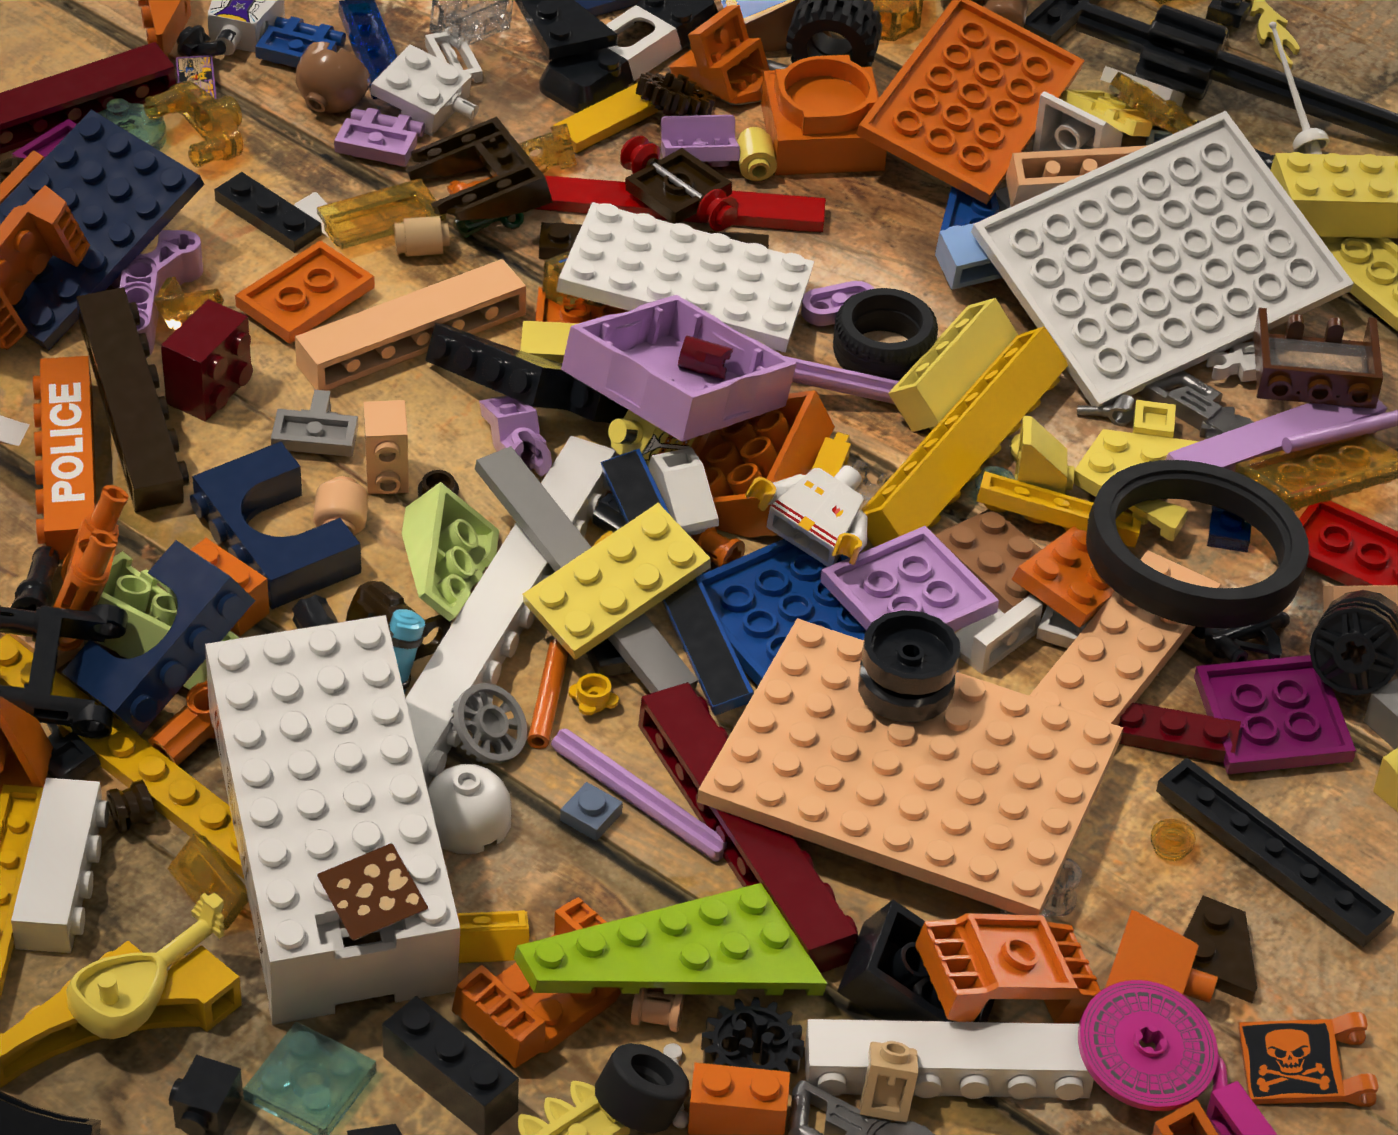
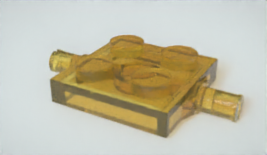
[1110,72,1198,134]

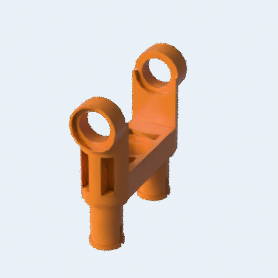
[53,485,129,651]

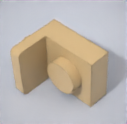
[859,1041,918,1123]

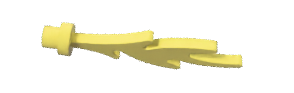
[1247,0,1300,69]

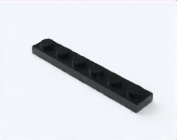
[1156,758,1395,947]

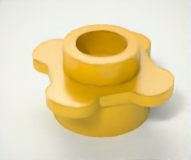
[569,673,619,715]

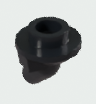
[177,25,226,57]

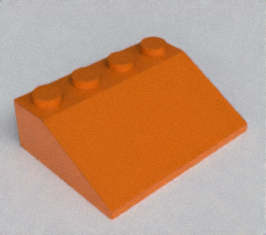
[691,390,835,538]

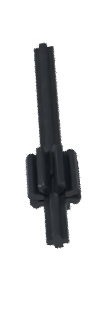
[1075,2,1398,147]

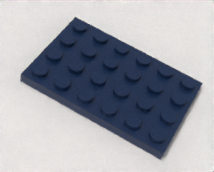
[0,109,205,351]

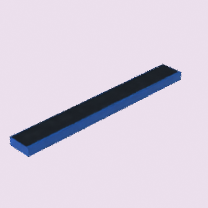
[601,449,754,716]

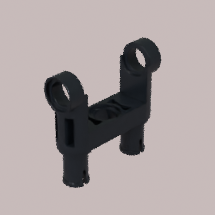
[0,604,128,739]

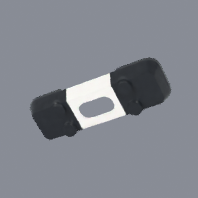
[539,0,718,113]

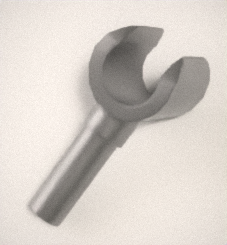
[1077,394,1135,426]

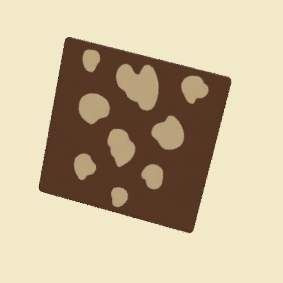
[317,843,428,940]

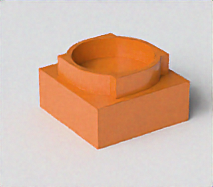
[761,55,887,175]

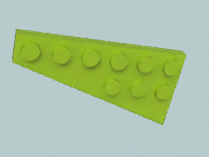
[514,883,827,996]

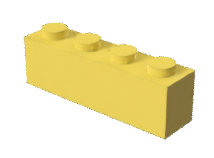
[888,298,1018,432]

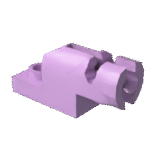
[479,396,552,477]

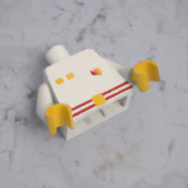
[745,465,868,567]

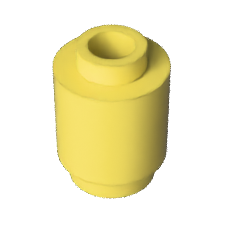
[737,127,777,181]

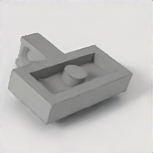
[271,390,358,457]

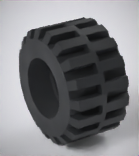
[786,0,882,67]

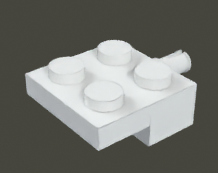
[370,44,479,136]

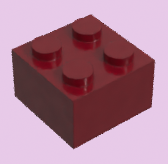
[161,299,253,422]

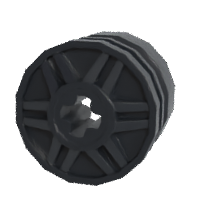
[1309,590,1398,695]

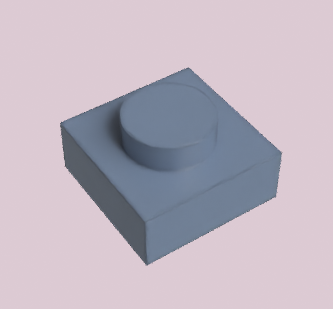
[560,782,623,841]

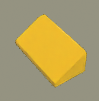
[457,910,529,963]

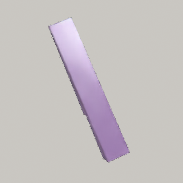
[1165,399,1387,474]

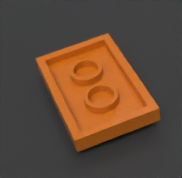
[235,240,375,344]
[1011,526,1115,628]

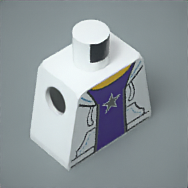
[208,0,285,55]

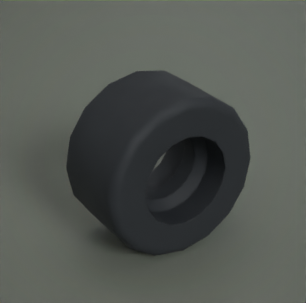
[595,1043,690,1133]

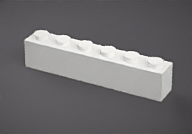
[805,1019,1094,1100]

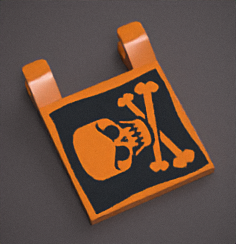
[1238,1012,1378,1107]

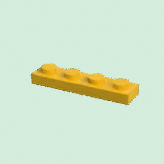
[976,471,1141,548]

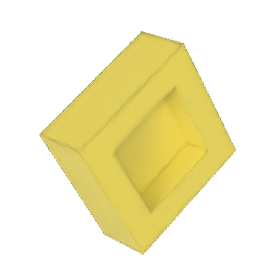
[1132,400,1176,438]

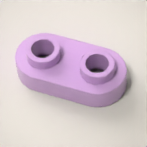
[801,281,875,326]

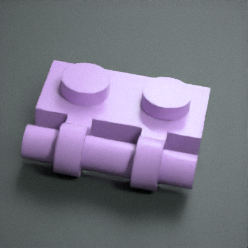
[334,108,425,167]

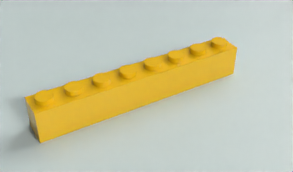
[862,326,1068,547]

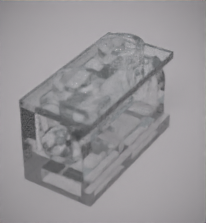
[429,0,513,50]

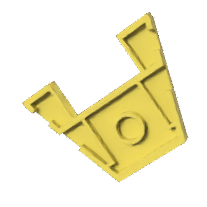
[1061,89,1198,137]
[1074,429,1200,541]

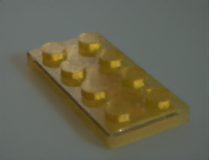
[1235,434,1398,512]

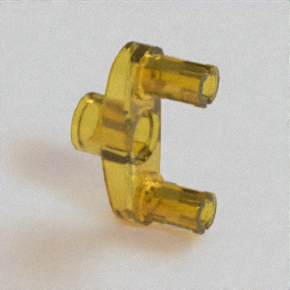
[144,81,243,168]

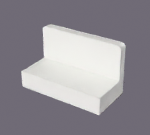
[955,594,1043,674]

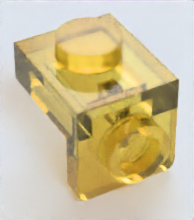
[154,277,224,331]

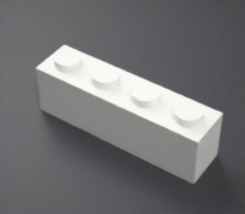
[11,778,109,953]

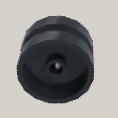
[858,610,960,723]

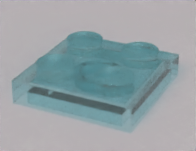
[243,1022,377,1135]

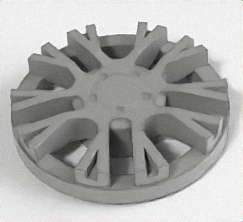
[451,683,527,764]

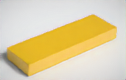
[553,83,661,153]

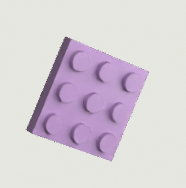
[821,526,999,631]

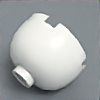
[427,764,511,854]

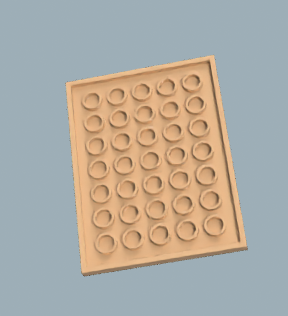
[697,618,1123,915]

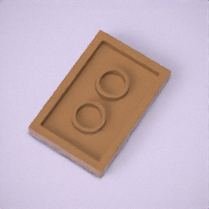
[935,509,1046,614]

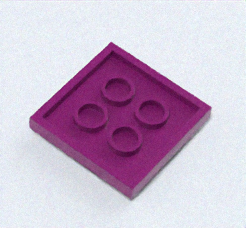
[1194,655,1356,775]

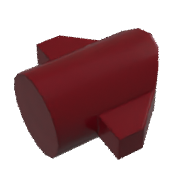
[678,335,733,380]

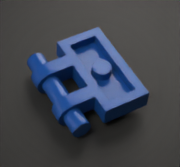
[255,16,346,68]

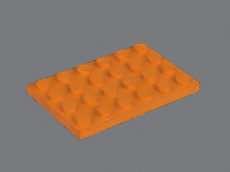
[856,0,1085,205]

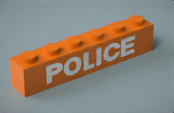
[33,356,97,560]

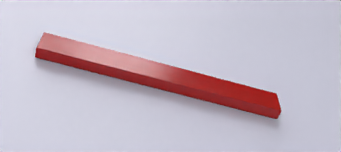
[535,175,826,232]

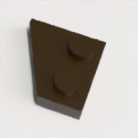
[1183,895,1257,1003]

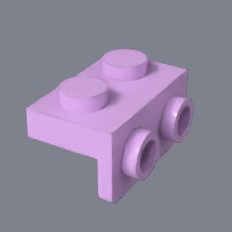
[661,115,740,167]

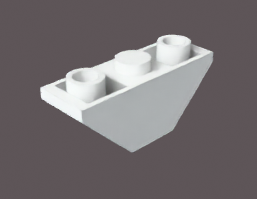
[648,447,719,535]

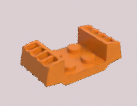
[0,185,90,350]
[452,897,621,1068]
[915,913,1101,1023]

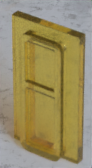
[317,178,446,249]

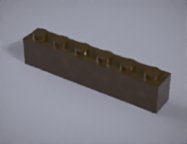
[76,287,190,513]

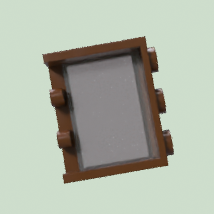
[1252,308,1383,409]

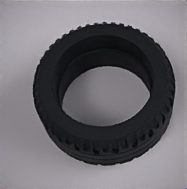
[833,288,938,381]

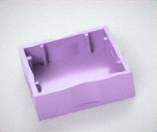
[561,295,797,442]

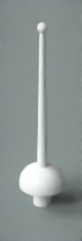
[1269,21,1330,154]

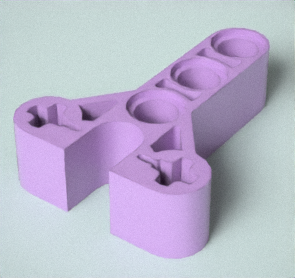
[111,230,203,358]

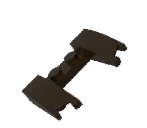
[407,117,553,221]

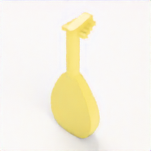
[66,893,224,1039]

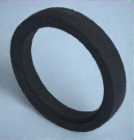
[1086,460,1309,629]

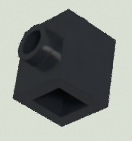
[169,1055,243,1135]

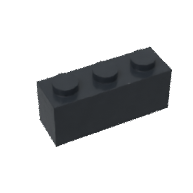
[382,996,519,1135]

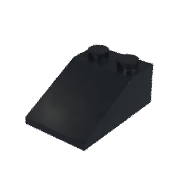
[837,900,995,1022]

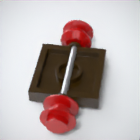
[620,135,738,231]

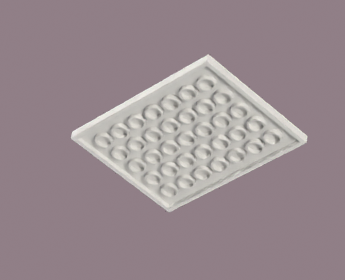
[971,111,1354,408]

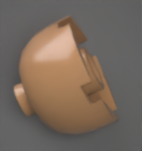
[296,42,371,113]

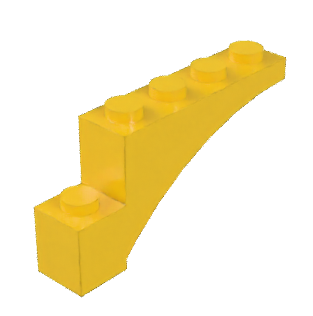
[0,941,242,1088]

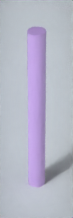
[1282,410,1398,453]

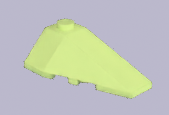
[402,482,499,622]

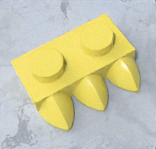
[518,1080,630,1135]

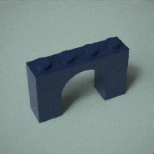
[190,442,361,610]
[61,540,256,735]

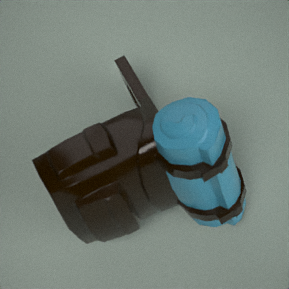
[346,581,452,694]

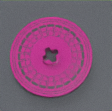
[1078,980,1218,1111]

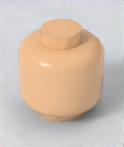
[313,476,369,535]

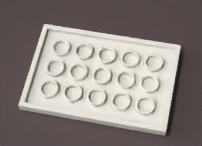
[556,202,814,353]

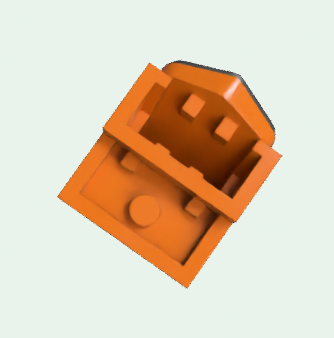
[669,5,769,106]

